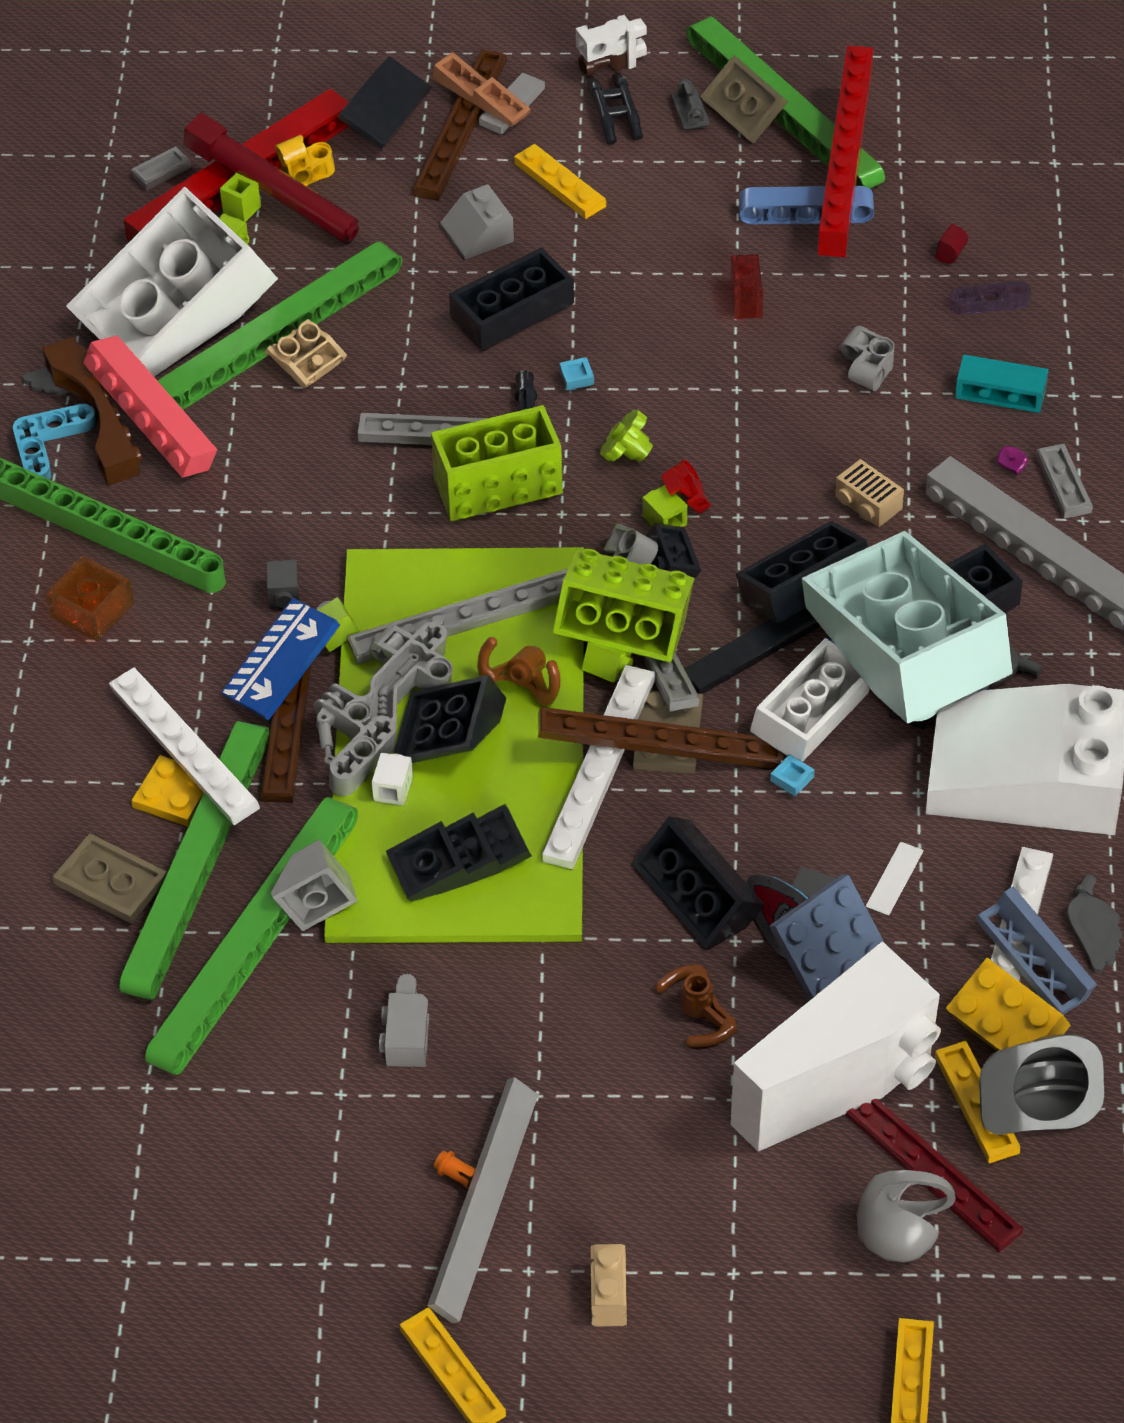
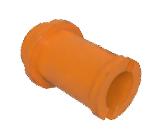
[434,1150,476,1189]

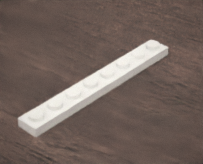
[542,665,655,870]
[109,667,260,825]

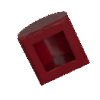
[935,223,968,264]

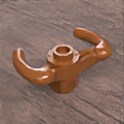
[477,637,561,706]
[655,964,737,1048]

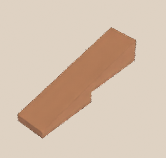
[432,52,531,127]

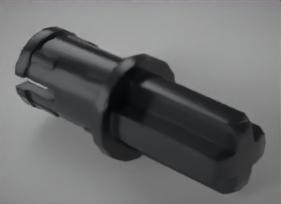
[514,370,537,411]

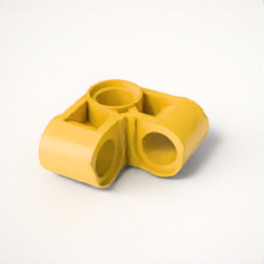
[275,135,335,186]

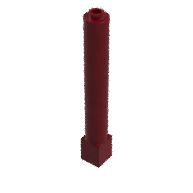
[183,112,359,243]

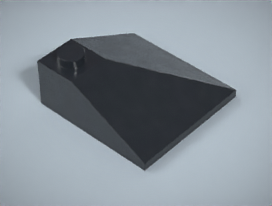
[393,675,506,763]

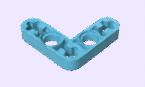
[13,404,96,480]

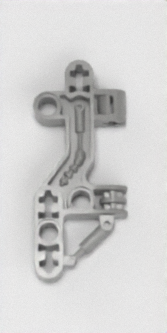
[313,622,453,796]

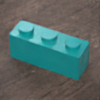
[955,354,1049,413]

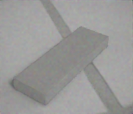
[479,72,545,135]
[1036,444,1093,519]
[644,653,699,711]

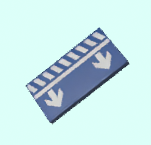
[221,598,340,721]

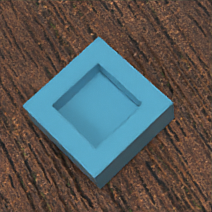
[559,357,594,390]
[770,754,815,796]

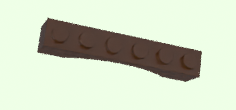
[42,337,142,486]

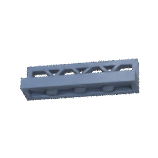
[975,886,1097,1015]

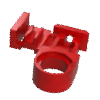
[661,459,712,514]

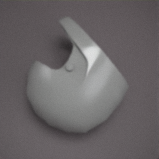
[857,1170,956,1263]

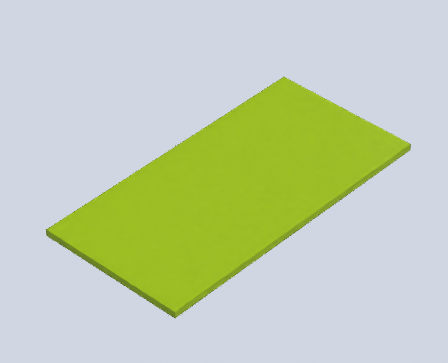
[324,547,584,943]

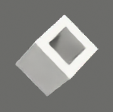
[372,753,413,806]

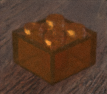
[46,556,134,642]

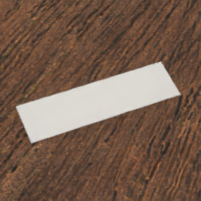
[865,842,924,915]

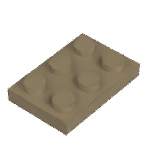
[700,55,788,144]
[633,690,703,774]
[52,833,167,924]

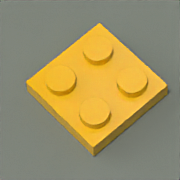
[131,755,204,827]

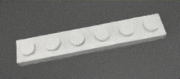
[991,847,1053,982]

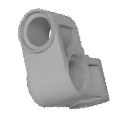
[838,326,894,391]
[603,523,658,564]

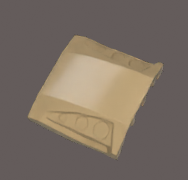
[265,319,348,388]

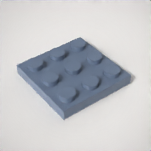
[769,874,885,1001]

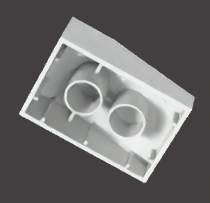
[66,187,278,377]
[926,684,1124,835]
[730,941,941,1152]

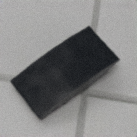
[338,56,432,149]
[386,804,532,901]

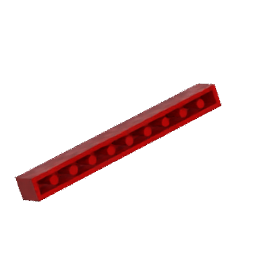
[818,45,874,258]
[123,88,349,241]

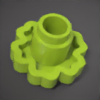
[600,410,653,463]

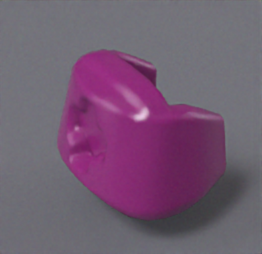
[997,446,1028,475]

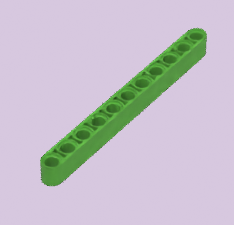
[686,16,885,189]
[157,242,402,410]
[0,458,226,593]
[120,721,269,1000]
[145,797,358,1075]

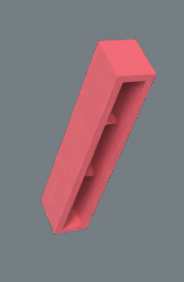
[83,335,217,478]

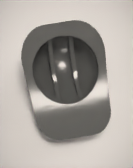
[979,1035,1104,1135]

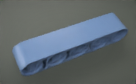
[739,186,874,224]

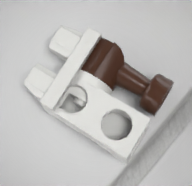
[576,15,647,77]

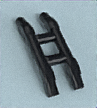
[586,72,643,145]

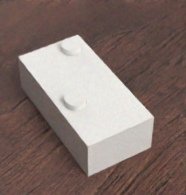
[750,638,870,762]

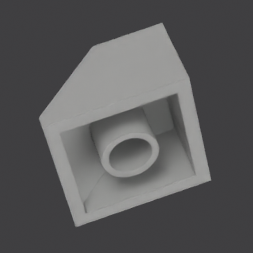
[440,184,514,260]
[271,839,358,931]

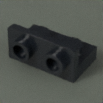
[645,523,701,578]

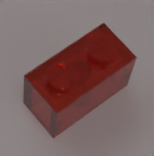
[730,254,763,319]

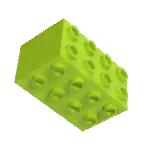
[431,405,563,521]
[553,548,695,663]

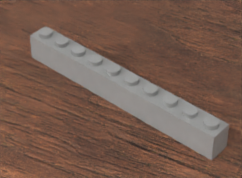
[925,456,1124,631]

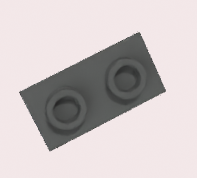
[671,79,710,130]

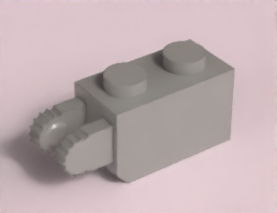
[379,973,430,1067]

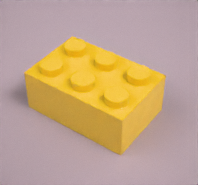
[946,958,1071,1052]

